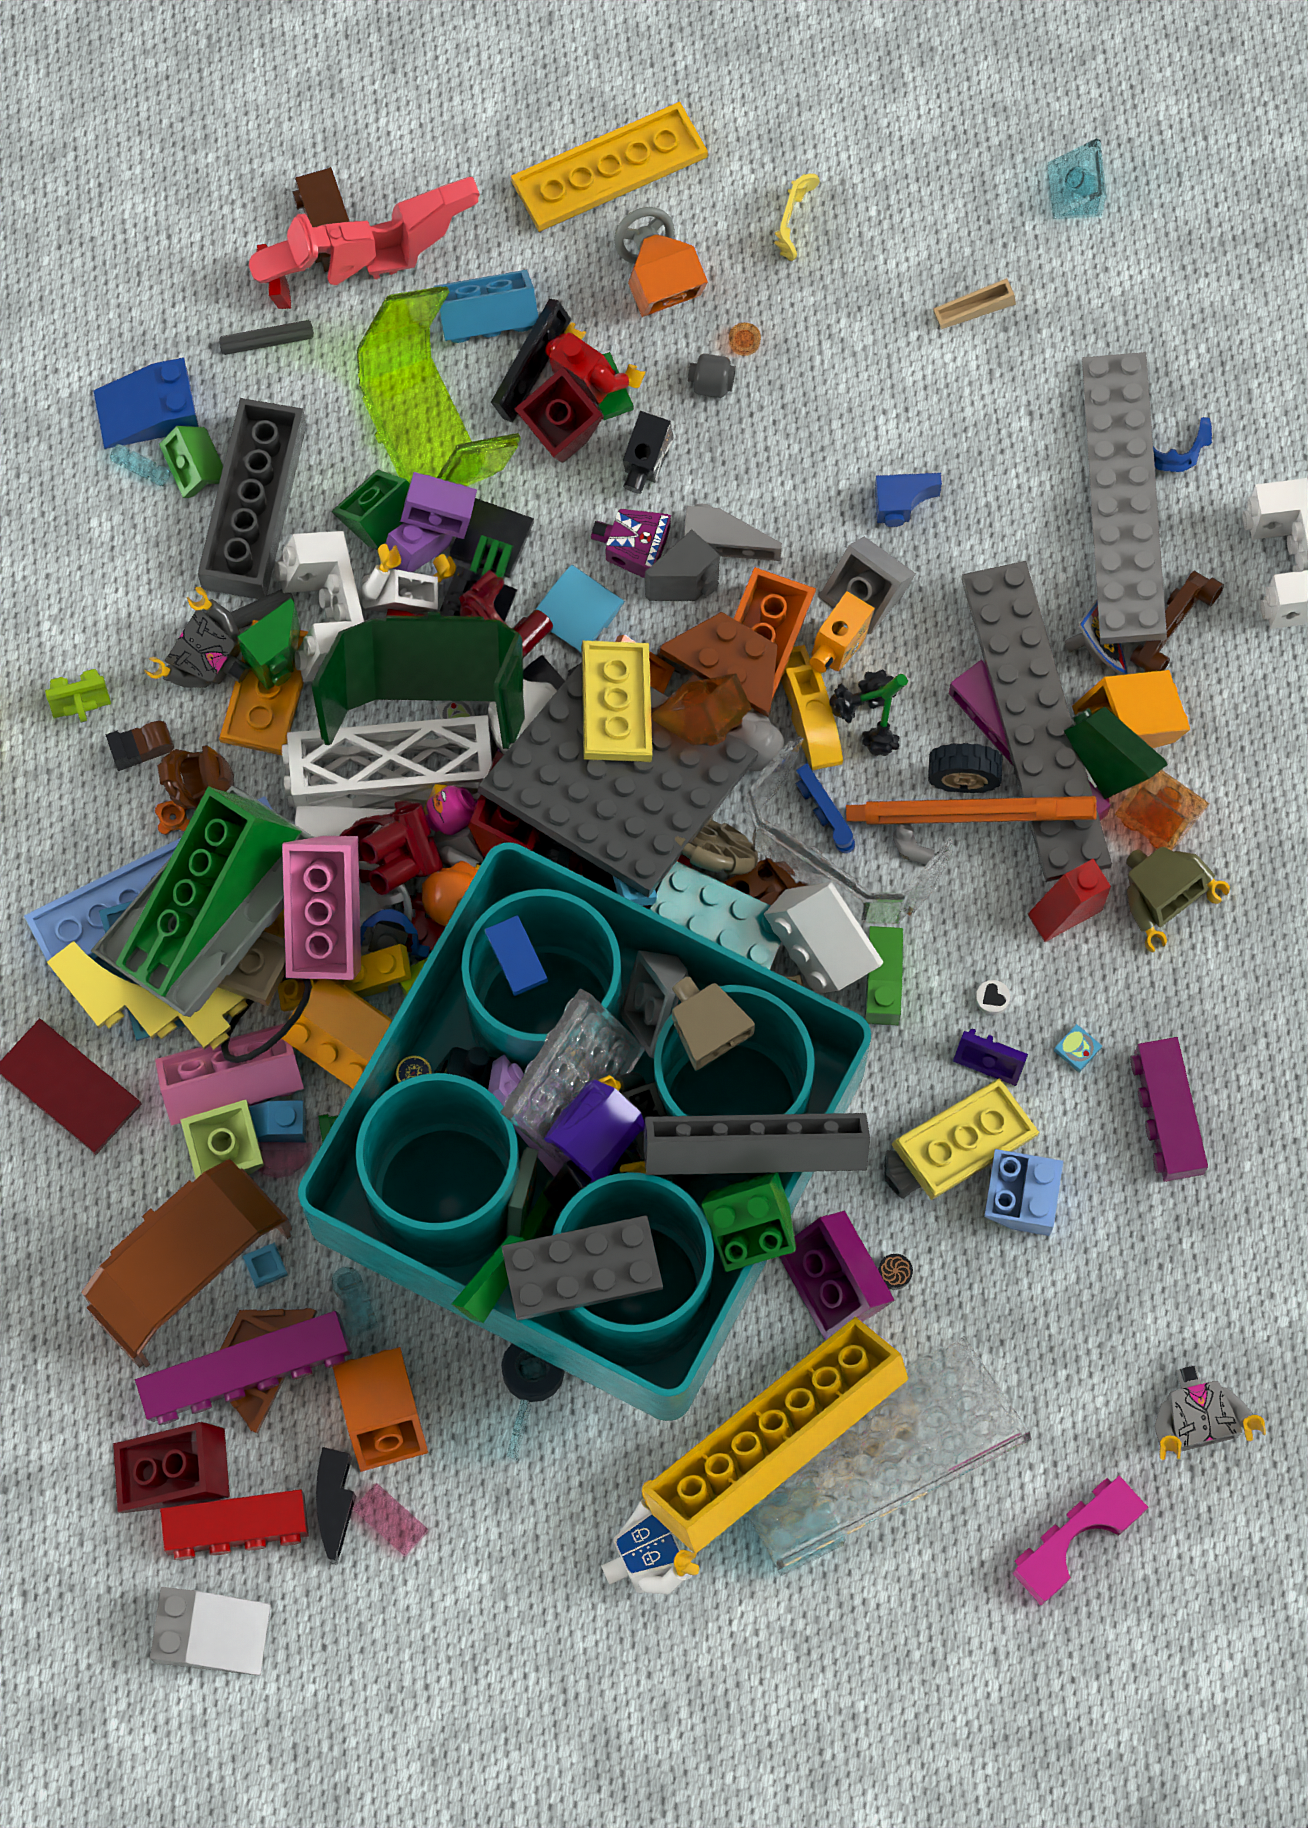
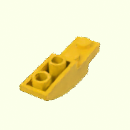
[781,645,843,770]
[278,944,411,1012]

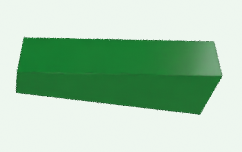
[451,1235,526,1324]

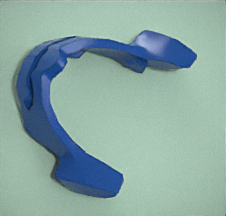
[1153,417,1212,472]
[360,909,430,961]

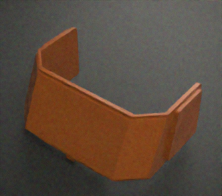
[81,1159,292,1368]

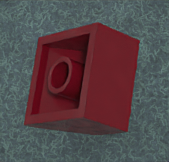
[515,367,604,463]

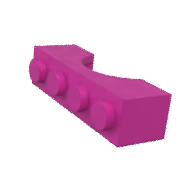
[1012,1475,1149,1606]

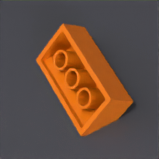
[708,567,816,707]

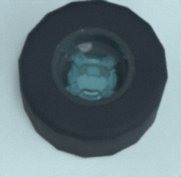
[501,1343,565,1402]

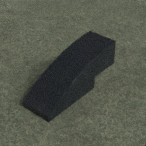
[316,1447,356,1565]

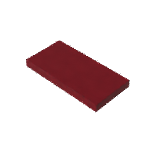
[0,1018,142,1155]

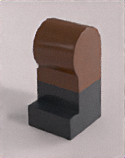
[105,721,174,771]

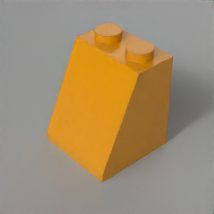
[1072,670,1190,748]

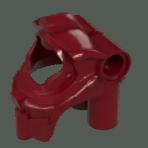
[459,570,553,658]
[340,801,443,895]

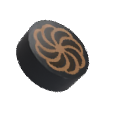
[878,1254,913,1290]

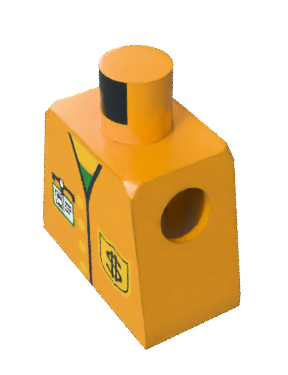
[809,591,875,673]

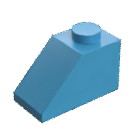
[249,1100,306,1144]

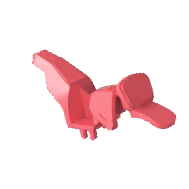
[249,177,480,285]

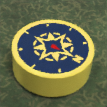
[396,1056,432,1083]

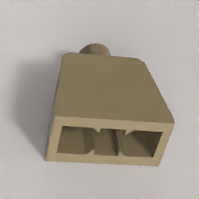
[672,977,755,1071]

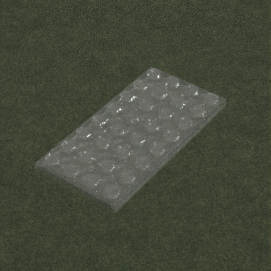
[746,1336,1032,1570]

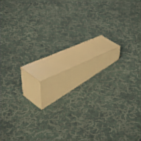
[933,278,1016,329]

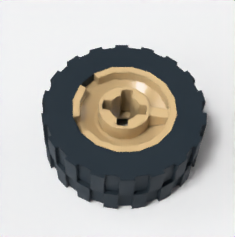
[928,743,1003,793]

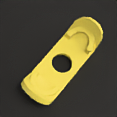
[774,173,820,261]

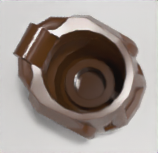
[157,745,234,810]

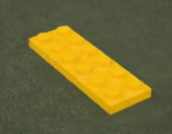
[511,102,708,232]

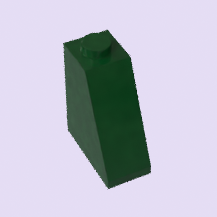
[1064,706,1168,799]

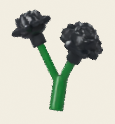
[829,669,908,756]

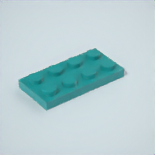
[648,861,781,970]

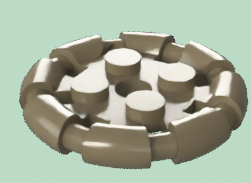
[675,816,759,875]

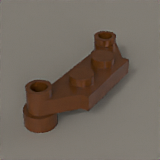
[1130,570,1224,673]

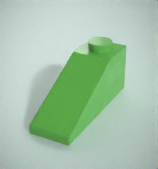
[865,926,903,1026]

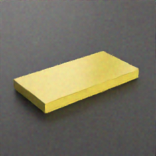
[581,640,653,762]
[891,1078,1040,1200]

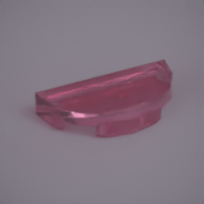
[258,1142,313,1178]

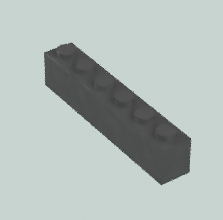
[644,1113,870,1175]

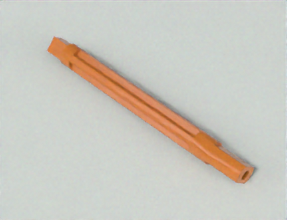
[846,796,1097,825]

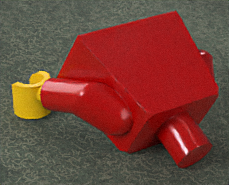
[546,322,646,404]

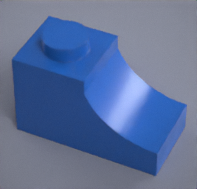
[875,473,942,527]

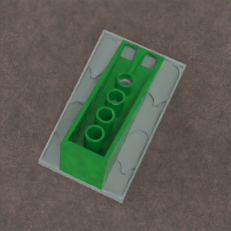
[91,786,314,1017]

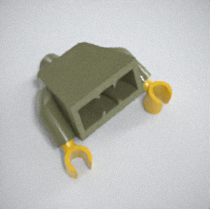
[1126,847,1230,952]

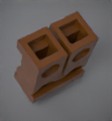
[723,850,817,905]

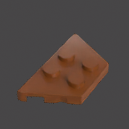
[660,612,778,717]
[220,1308,317,1434]

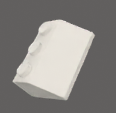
[764,882,883,994]

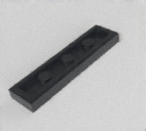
[491,298,571,422]

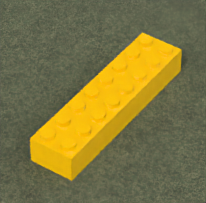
[642,1317,909,1554]

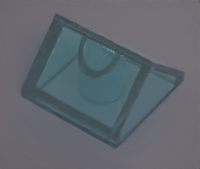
[1048,138,1106,219]

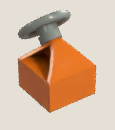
[614,207,708,317]

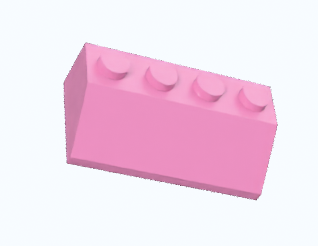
[282,836,361,980]
[155,1023,304,1126]

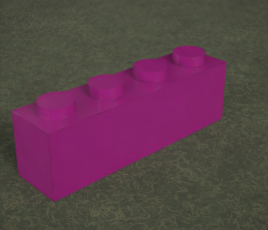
[1130,1037,1208,1182]

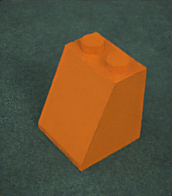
[333,1347,428,1472]

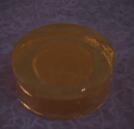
[729,322,761,356]

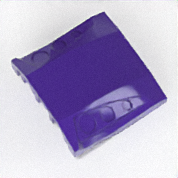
[544,1079,645,1183]

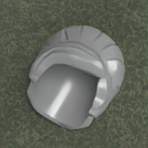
[727,710,784,771]

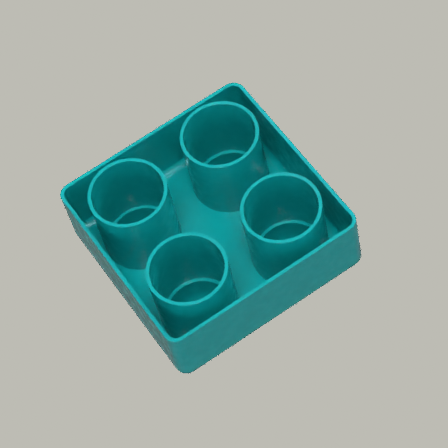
[298,843,871,1421]

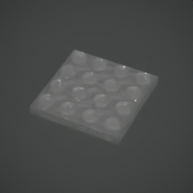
[500,989,646,1166]

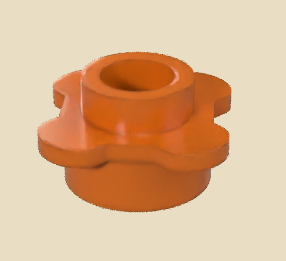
[155,801,190,835]

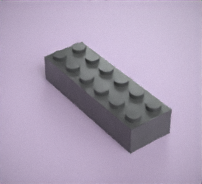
[198,398,307,599]

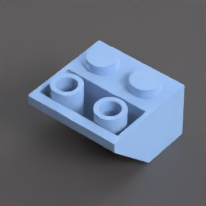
[984,1149,1063,1236]

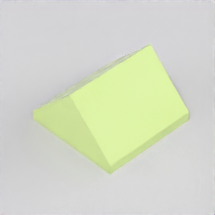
[180,1099,264,1179]

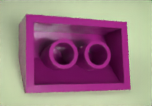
[779,1210,895,1341]

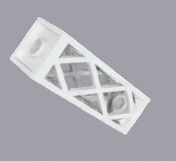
[282,715,493,811]

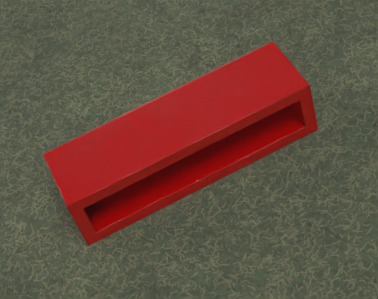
[160,1489,309,1560]

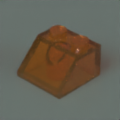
[651,673,752,746]
[1115,770,1210,850]

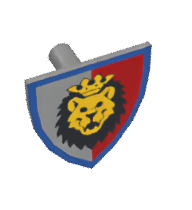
[1065,600,1128,675]

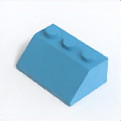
[434,269,539,343]

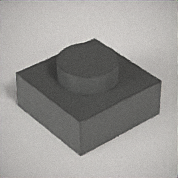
[368,920,409,952]

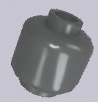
[688,353,736,398]

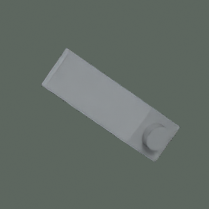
[684,503,782,561]

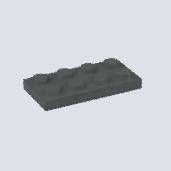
[501,1215,663,1321]

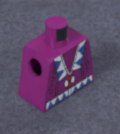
[591,509,671,579]

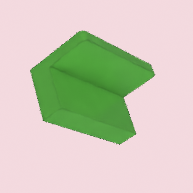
[159,426,223,498]

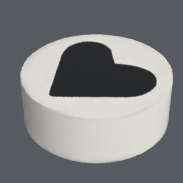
[976,980,1010,1015]

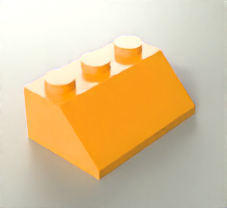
[281,979,392,1089]

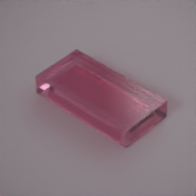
[353,1483,429,1557]

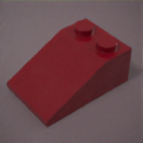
[113,1422,230,1513]

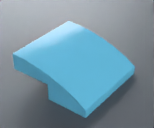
[536,565,625,652]

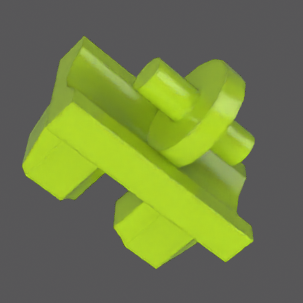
[45,669,111,723]

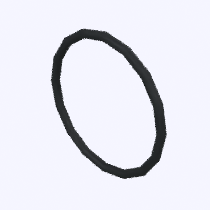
[221,973,312,1063]

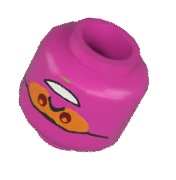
[426,785,476,836]

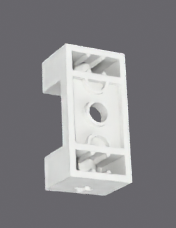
[1242,478,1308,629]
[275,531,364,682]

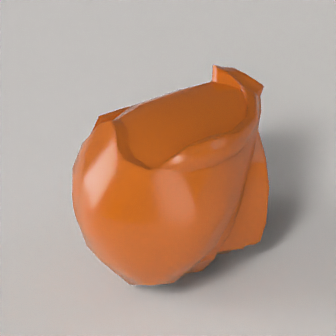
[422,861,478,927]

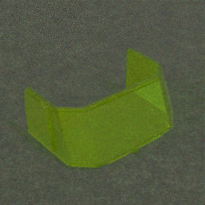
[357,286,521,486]

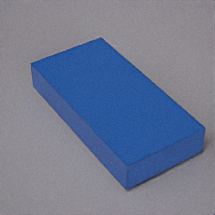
[485,915,548,996]

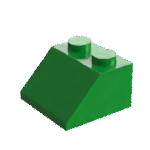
[331,470,410,550]
[237,598,300,690]

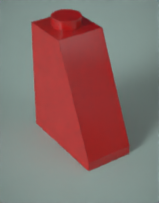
[1028,859,1111,942]

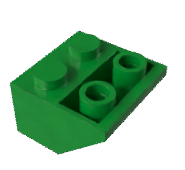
[701,1172,796,1272]

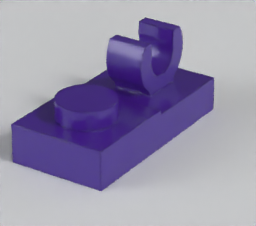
[953,1028,1028,1086]

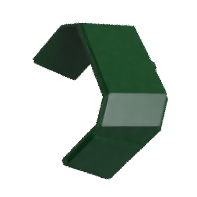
[311,612,525,749]

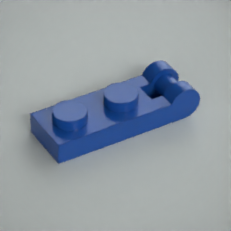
[795,763,855,853]

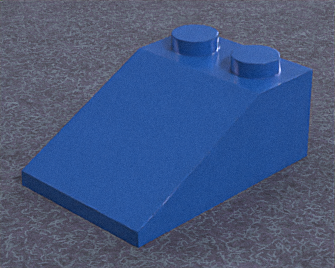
[93,357,199,449]

